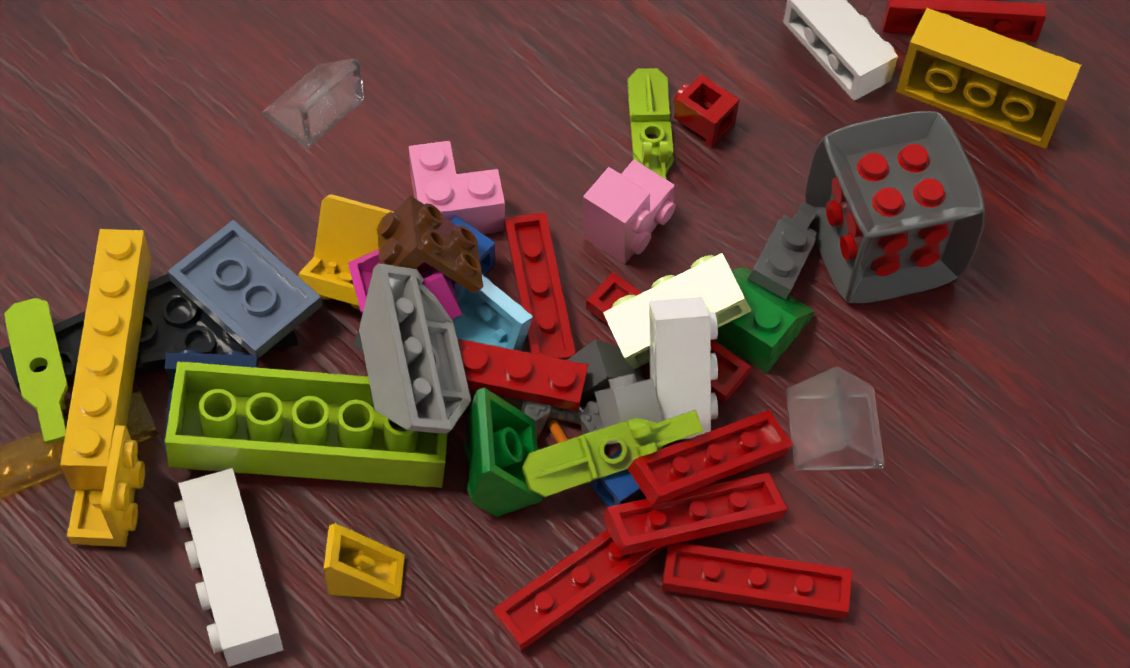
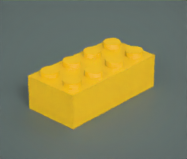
[896,8,1081,149]

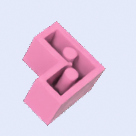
[409,141,505,234]
[583,160,676,264]

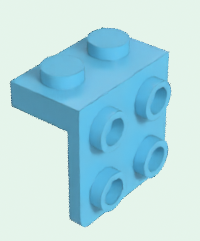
[452,275,533,351]

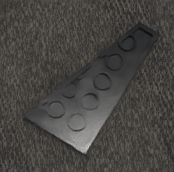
[0,274,298,392]

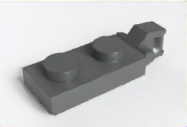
[748,202,818,299]

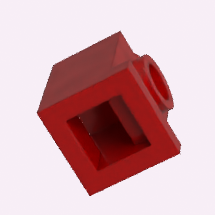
[673,74,740,148]

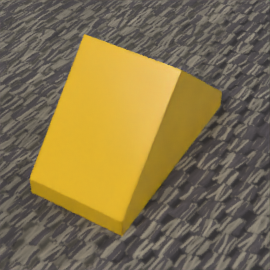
[324,523,405,599]

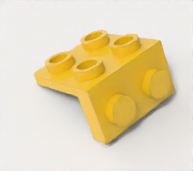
[298,195,394,310]
[67,425,145,547]

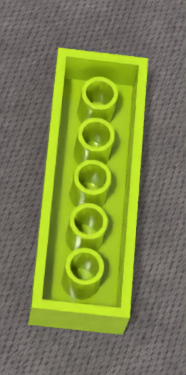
[165,361,447,488]

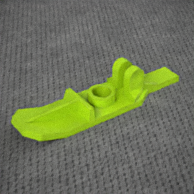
[628,68,674,179]
[4,298,68,445]
[522,410,703,497]

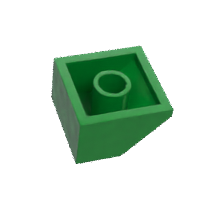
[714,267,815,373]
[465,388,542,517]

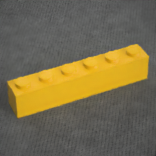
[60,229,152,491]

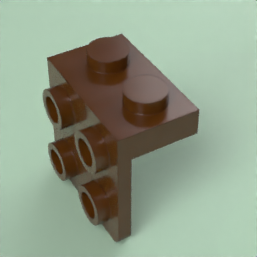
[377,195,483,294]

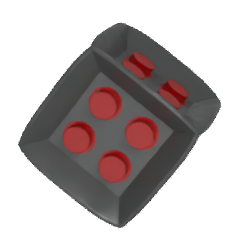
[805,111,985,303]

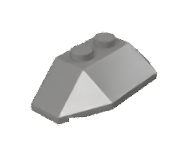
[359,263,471,434]

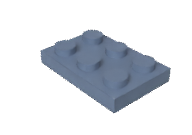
[168,219,322,358]

